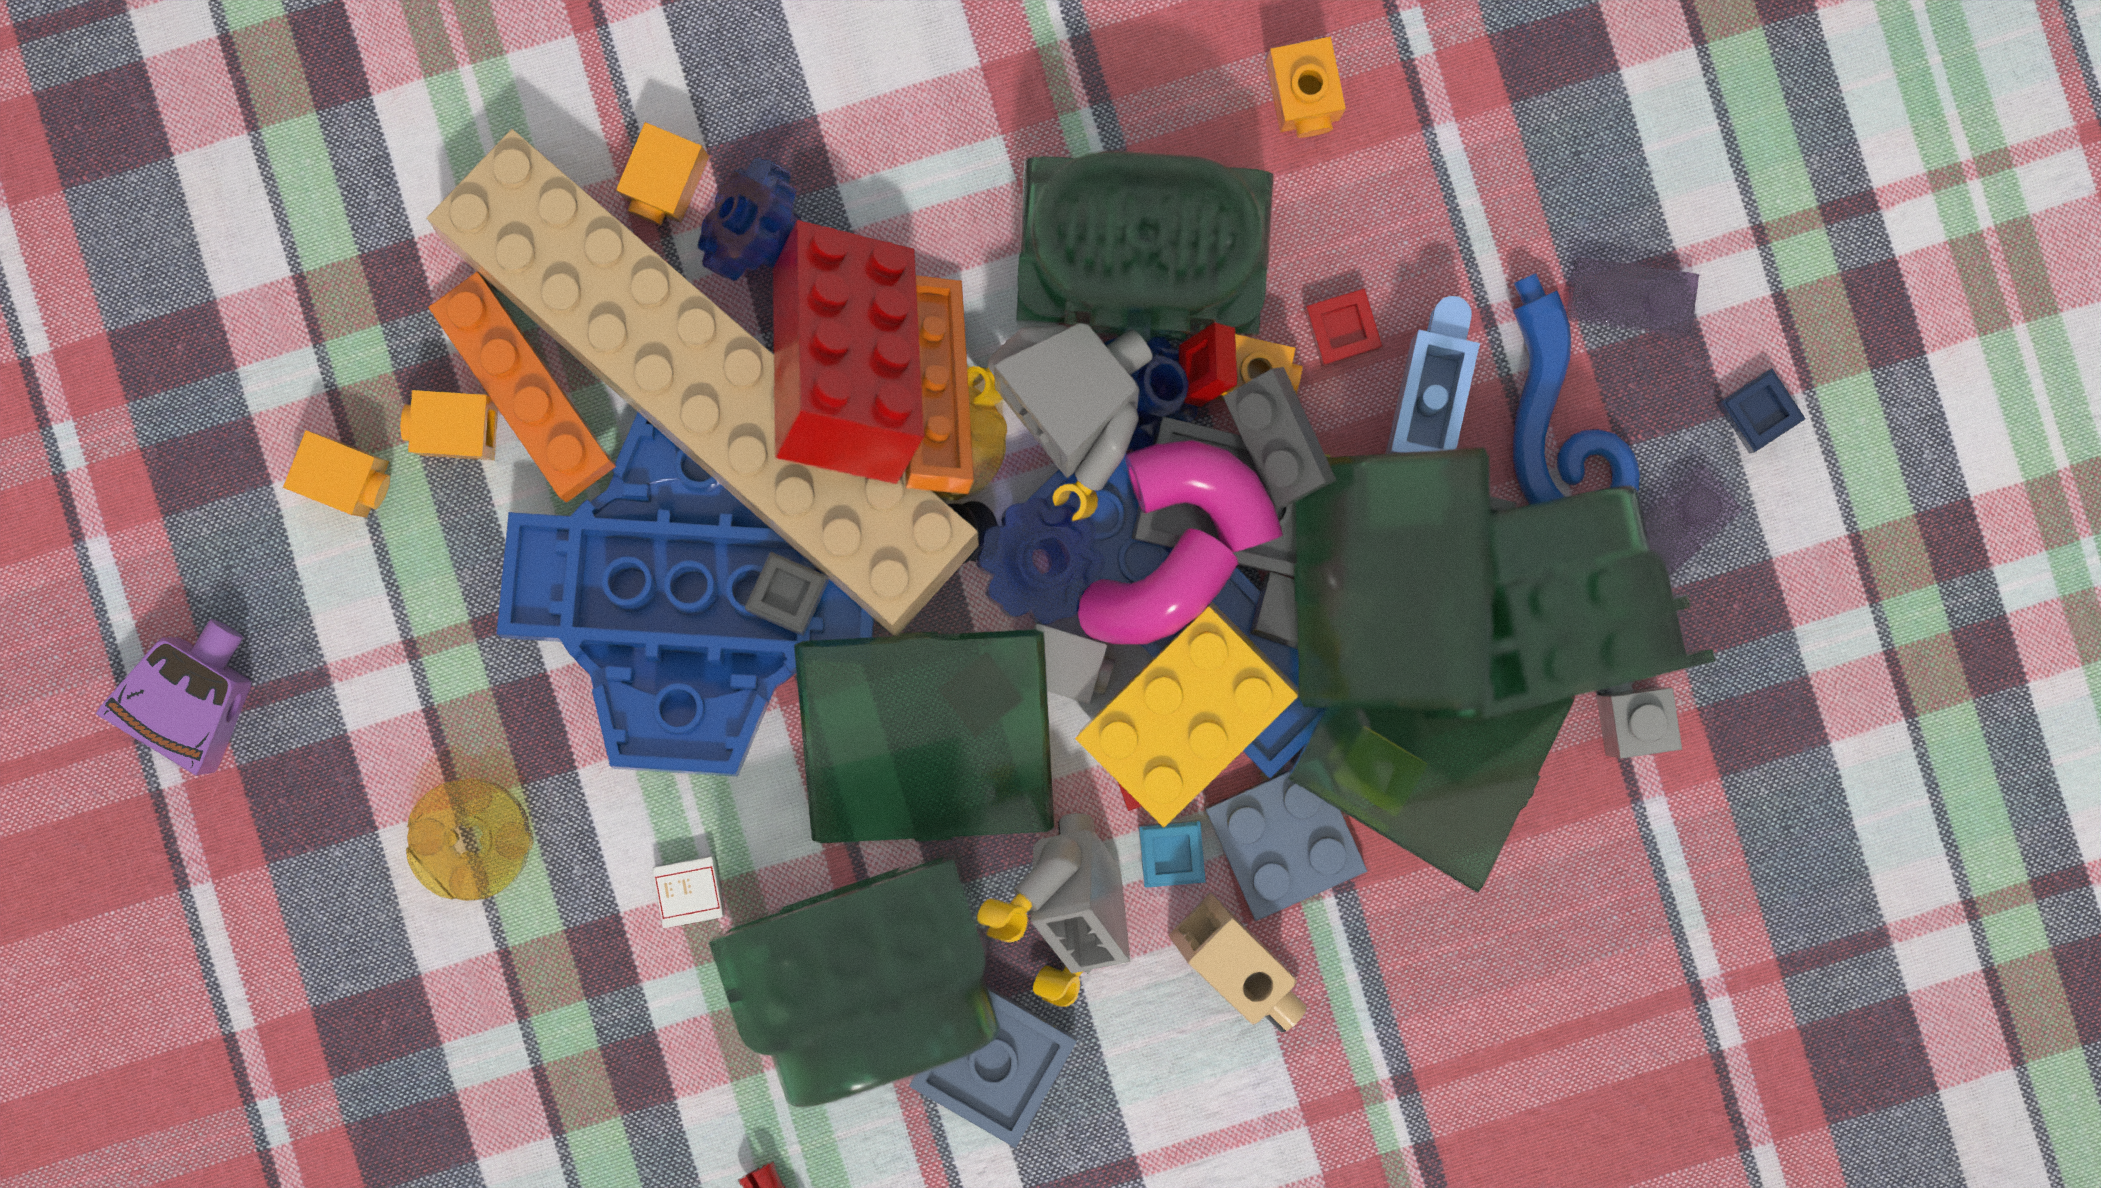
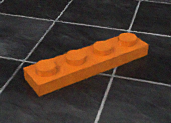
[428,271,616,503]
[905,275,974,494]

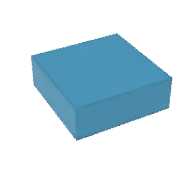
[1139,820,1206,888]

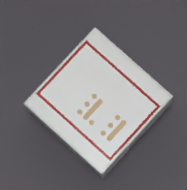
[652,855,726,928]

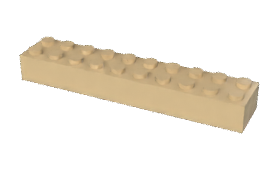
[426,129,979,637]

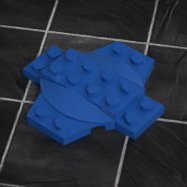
[497,412,875,777]

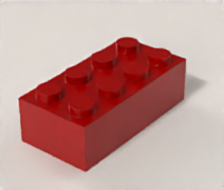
[773,220,924,484]

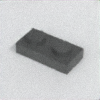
[1223,367,1336,509]

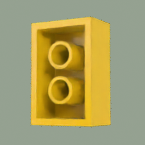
[1075,601,1299,828]

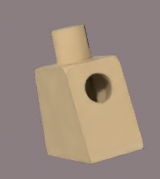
[1168,892,1307,1032]

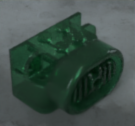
[1016,151,1274,341]
[1404,484,1715,719]
[708,848,1000,1108]

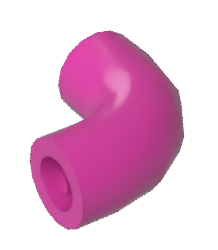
[1125,440,1283,552]
[1078,529,1238,644]

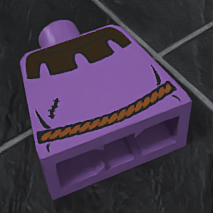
[96,619,251,776]

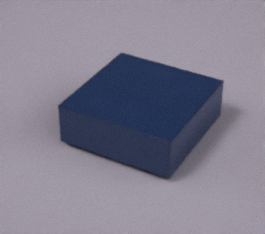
[1716,368,1806,454]

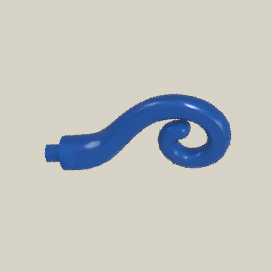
[1512,273,1640,535]

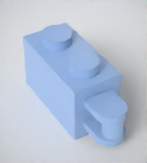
[1384,296,1480,471]

